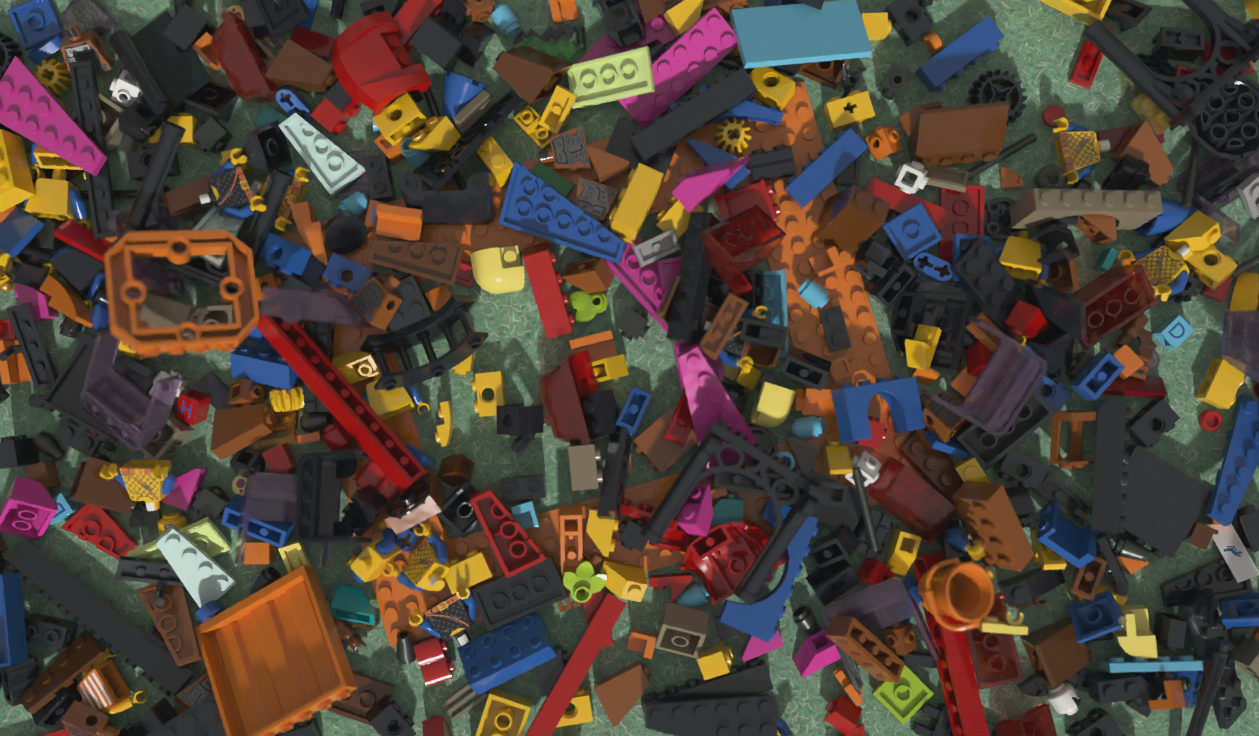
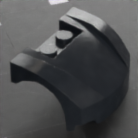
[891,272,976,371]

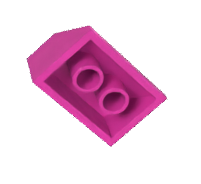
[0,476,58,541]

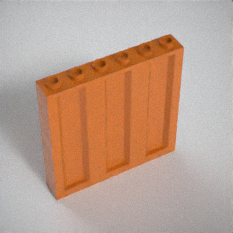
[194,565,358,736]

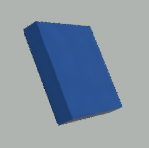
[7,0,66,51]
[882,202,943,262]
[0,207,44,258]

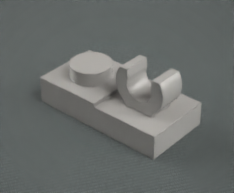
[1236,173,1259,219]
[632,229,680,267]

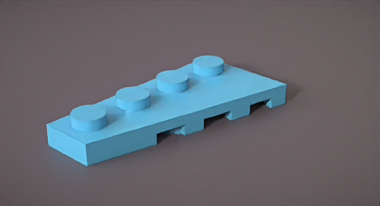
[1097,655,1203,673]

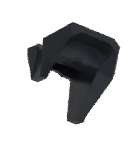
[592,0,647,49]

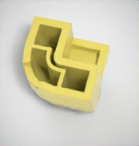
[470,246,525,294]
[748,382,796,428]
[1113,604,1157,658]

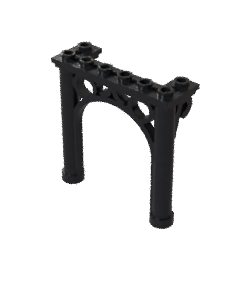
[1081,0,1259,131]
[108,120,295,294]
[639,418,831,605]

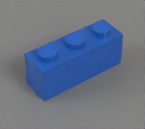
[230,345,301,390]
[221,494,295,548]

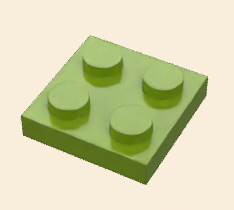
[871,665,934,725]

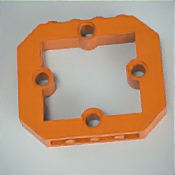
[104,229,260,356]

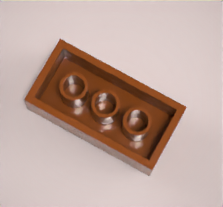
[952,481,1035,572]

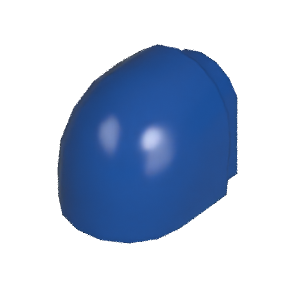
[90,303,110,332]

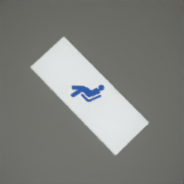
[1206,524,1259,583]

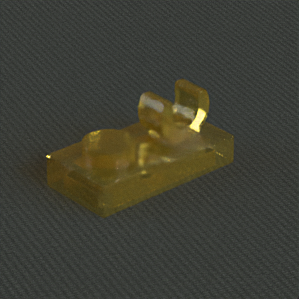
[1129,92,1171,136]

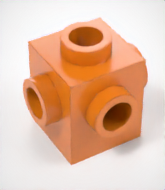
[865,125,903,161]

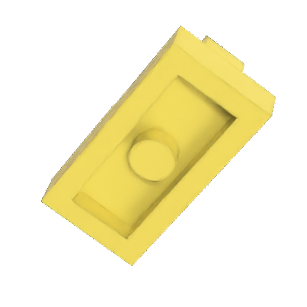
[278,540,312,573]
[977,610,1028,635]

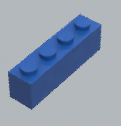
[915,16,1004,93]
[784,128,868,210]

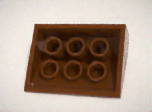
[907,101,1010,169]

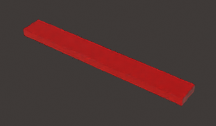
[525,592,627,736]

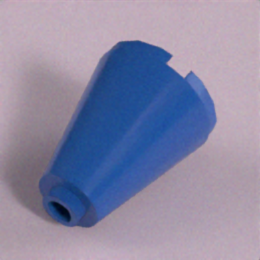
[441,70,487,130]
[1133,196,1196,236]

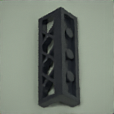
[597,428,632,520]

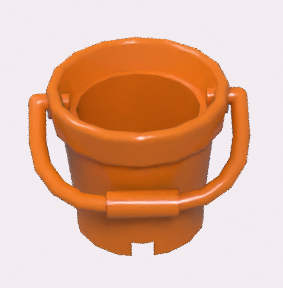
[918,557,994,631]

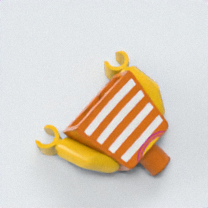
[77,645,149,714]

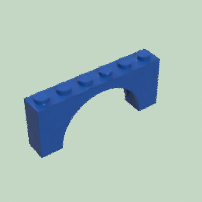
[717,498,819,643]

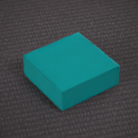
[1093,248,1118,272]

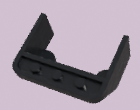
[295,449,372,544]

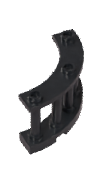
[360,295,489,391]

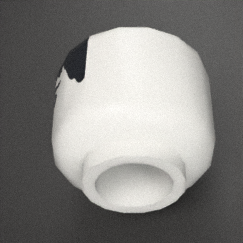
[1047,682,1081,715]

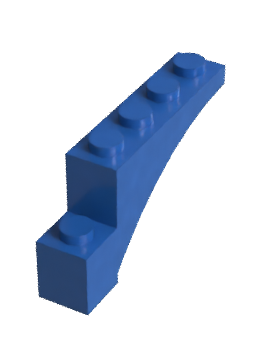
[668,84,784,126]

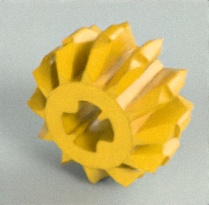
[33,59,72,96]
[714,118,751,155]
[269,385,304,412]

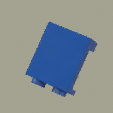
[1037,500,1097,569]

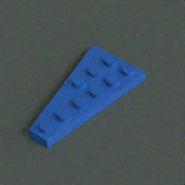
[498,161,627,264]

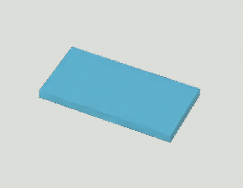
[730,0,872,69]

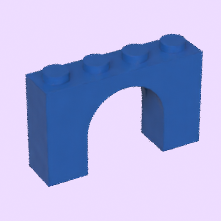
[831,374,925,443]

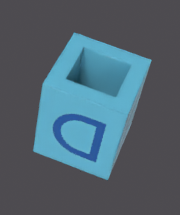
[1153,315,1195,349]
[50,491,82,525]

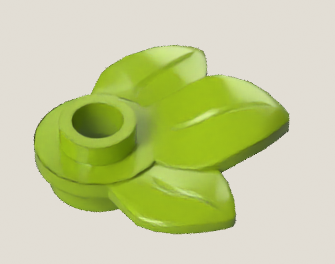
[567,289,609,323]
[563,561,607,603]

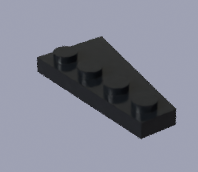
[1160,557,1253,607]

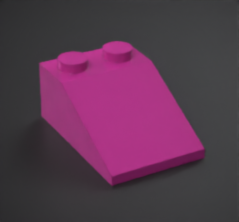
[672,156,750,212]

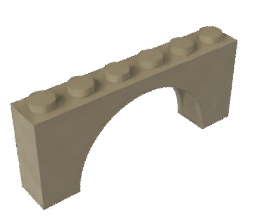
[1010,188,1163,230]

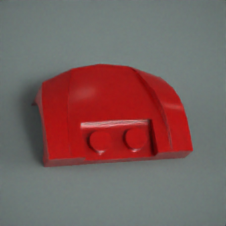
[331,10,432,115]
[680,519,788,606]

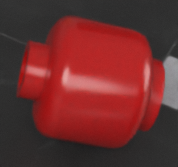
[322,420,355,451]

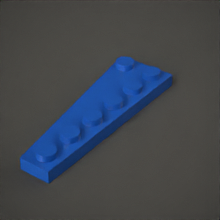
[1206,394,1259,526]

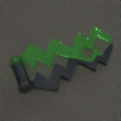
[511,22,587,61]

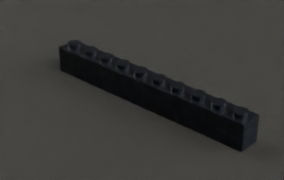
[3,538,195,696]

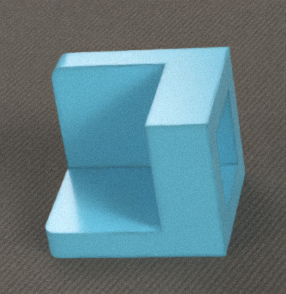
[511,499,541,529]

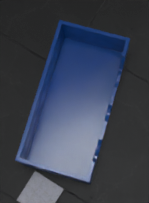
[0,572,28,667]
[458,611,557,695]

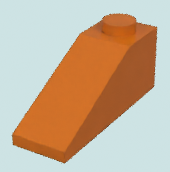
[560,504,583,576]

